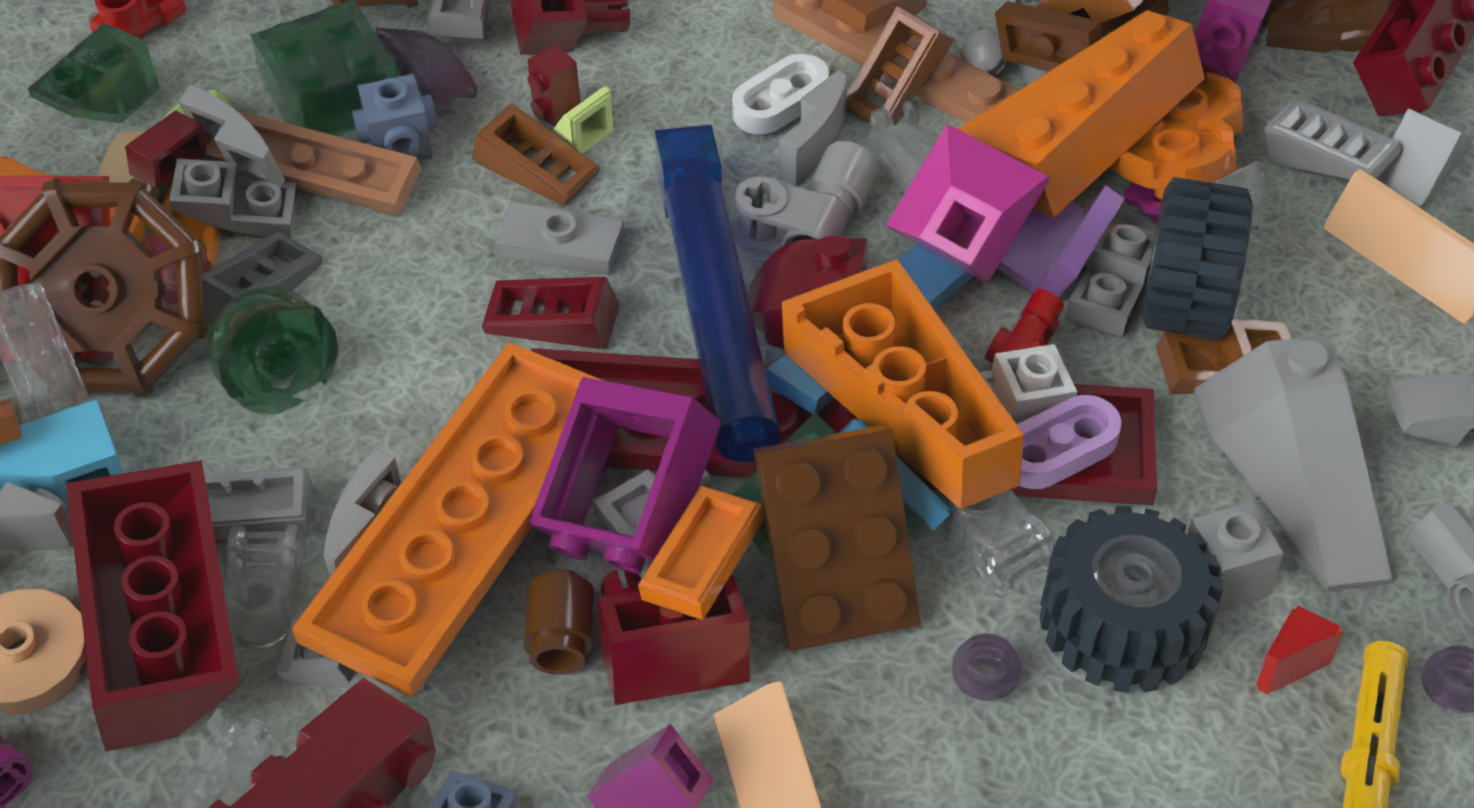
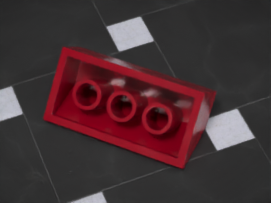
[66,460,240,752]

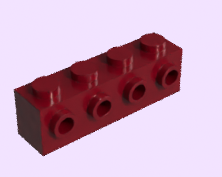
[1353,0,1474,116]

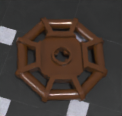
[0,177,209,398]

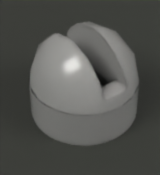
[960,28,1008,77]

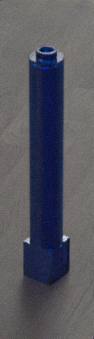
[655,124,781,463]

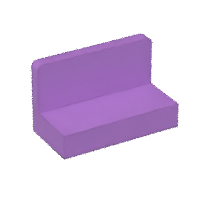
[997,185,1125,297]

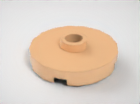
[0,589,86,715]

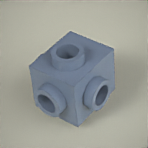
[352,74,438,161]

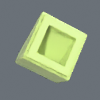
[551,86,613,154]

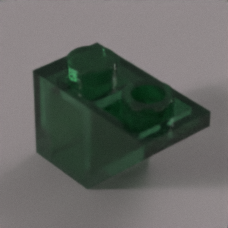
[27,23,160,123]

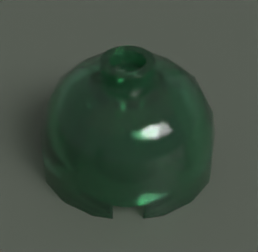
[206,286,338,414]

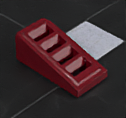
[482,276,619,349]

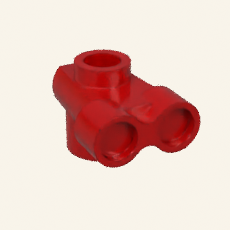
[89,0,186,51]
[984,289,1064,370]

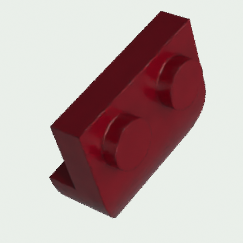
[743,235,869,348]

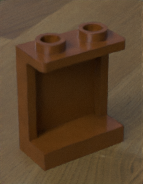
[995,0,1169,71]

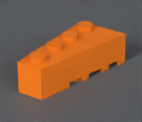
[958,10,1205,218]
[782,259,1024,509]

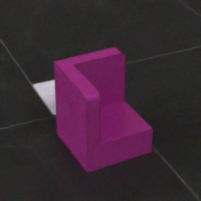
[587,724,713,808]

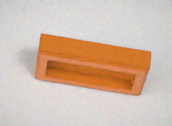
[638,485,764,620]

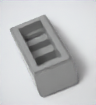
[1265,100,1401,180]

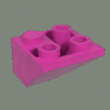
[886,124,1050,283]

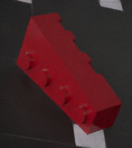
[208,677,436,808]

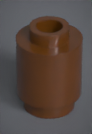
[524,568,594,674]

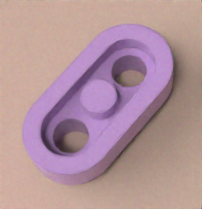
[1017,395,1121,489]

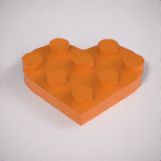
[1109,72,1244,200]

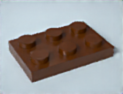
[754,424,921,651]

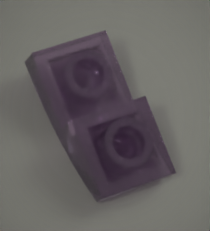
[373,27,478,106]

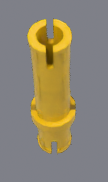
[1340,641,1409,808]

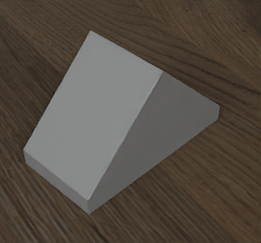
[1376,109,1472,209]

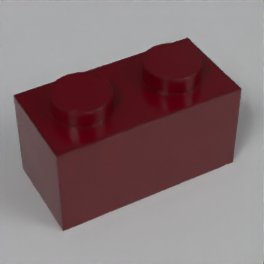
[527,44,580,127]
[125,110,206,188]

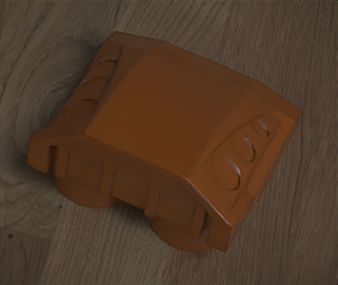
[1266,0,1389,53]

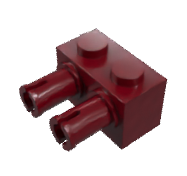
[510,0,630,55]
[598,569,750,705]

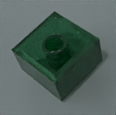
[251,0,398,136]

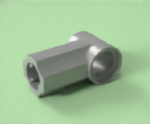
[1408,502,1474,637]

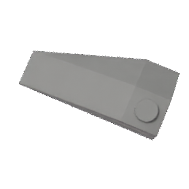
[1193,335,1393,591]

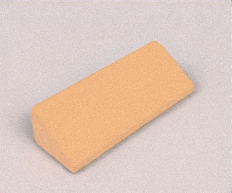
[1324,169,1474,324]
[713,681,821,808]

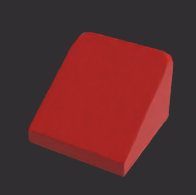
[1256,606,1344,694]

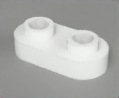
[732,54,829,134]

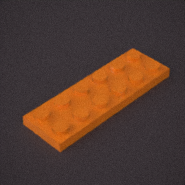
[292,342,603,697]

